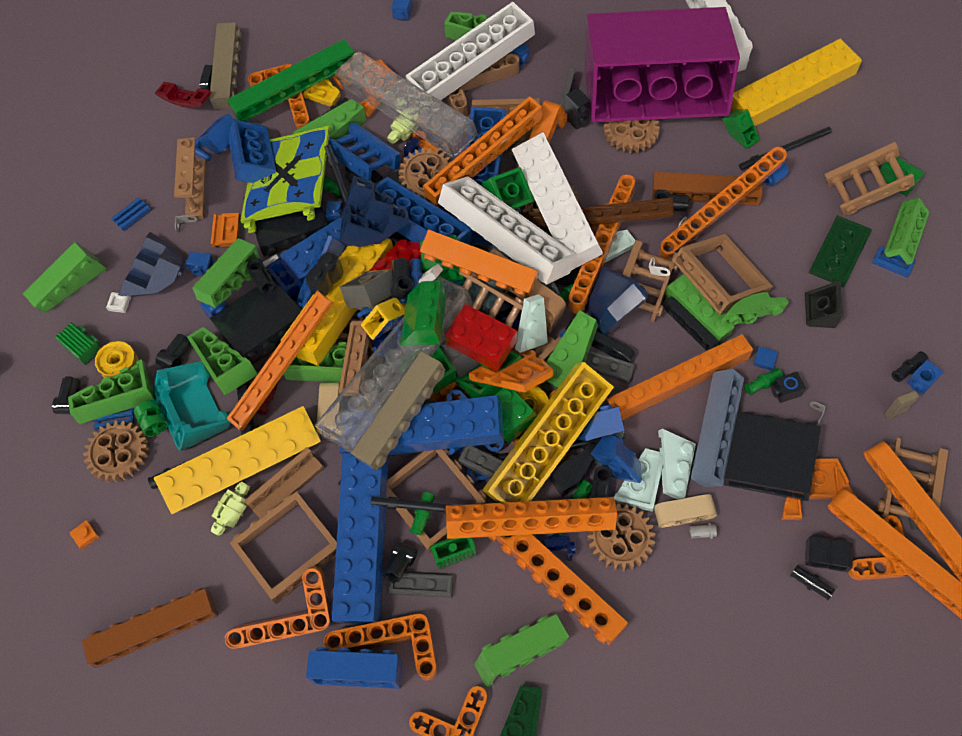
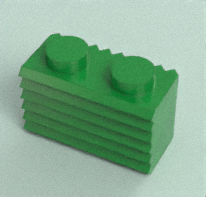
[55,322,100,365]
[430,538,477,570]

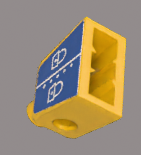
[361,298,406,340]

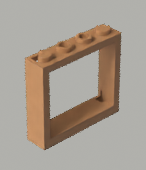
[672,234,773,315]
[386,449,487,553]
[230,491,337,604]

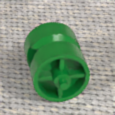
[134,400,169,437]

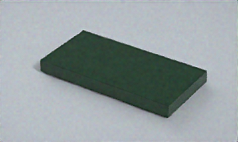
[809,215,872,288]

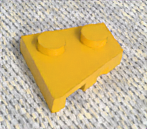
[303,79,341,107]

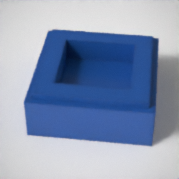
[753,346,778,371]

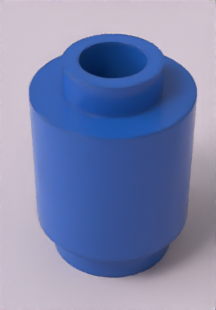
[763,162,789,186]

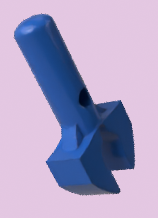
[195,140,212,161]

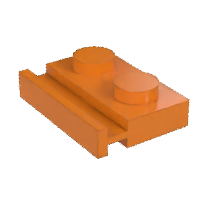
[211,213,241,247]

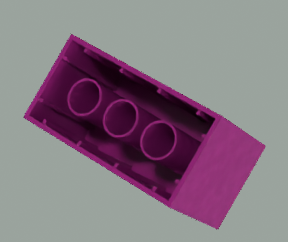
[585,7,740,122]

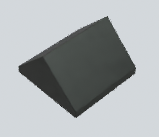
[805,281,843,328]

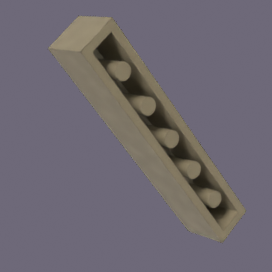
[210,22,242,109]
[351,351,445,471]

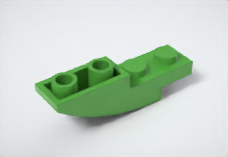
[720,292,789,325]

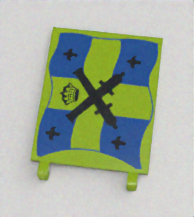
[241,125,330,233]

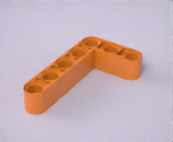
[248,64,310,129]
[518,100,567,168]
[225,566,332,649]
[324,614,437,681]

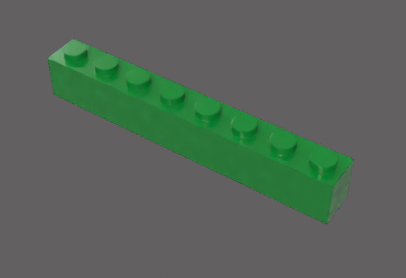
[227,39,357,122]

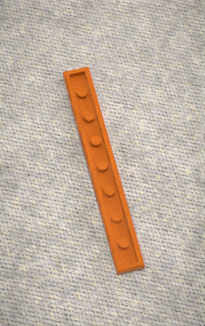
[226,291,333,431]

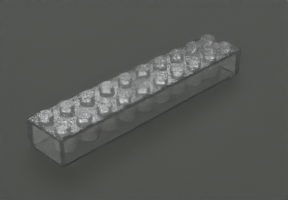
[335,51,478,158]
[315,276,473,453]

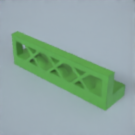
[884,197,930,265]

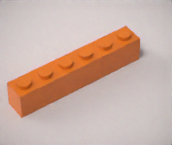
[420,230,539,296]

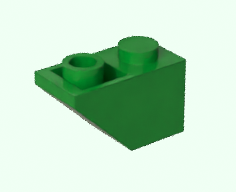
[722,109,760,149]

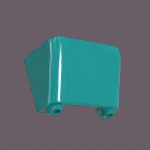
[153,361,231,451]

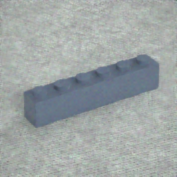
[691,369,744,487]

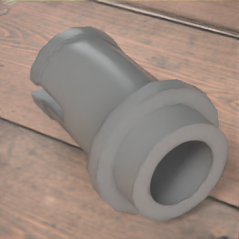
[689,522,717,539]

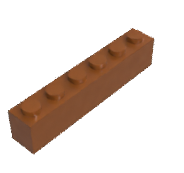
[652,171,762,206]
[82,588,218,668]

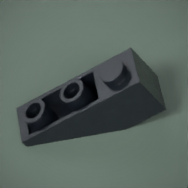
[549,441,599,498]

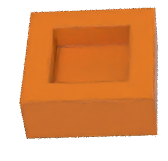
[69,520,99,550]

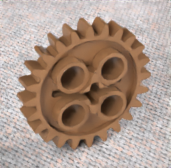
[603,119,660,154]
[399,147,450,203]
[83,420,150,483]
[587,503,655,571]

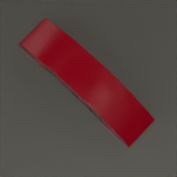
[155,82,212,108]

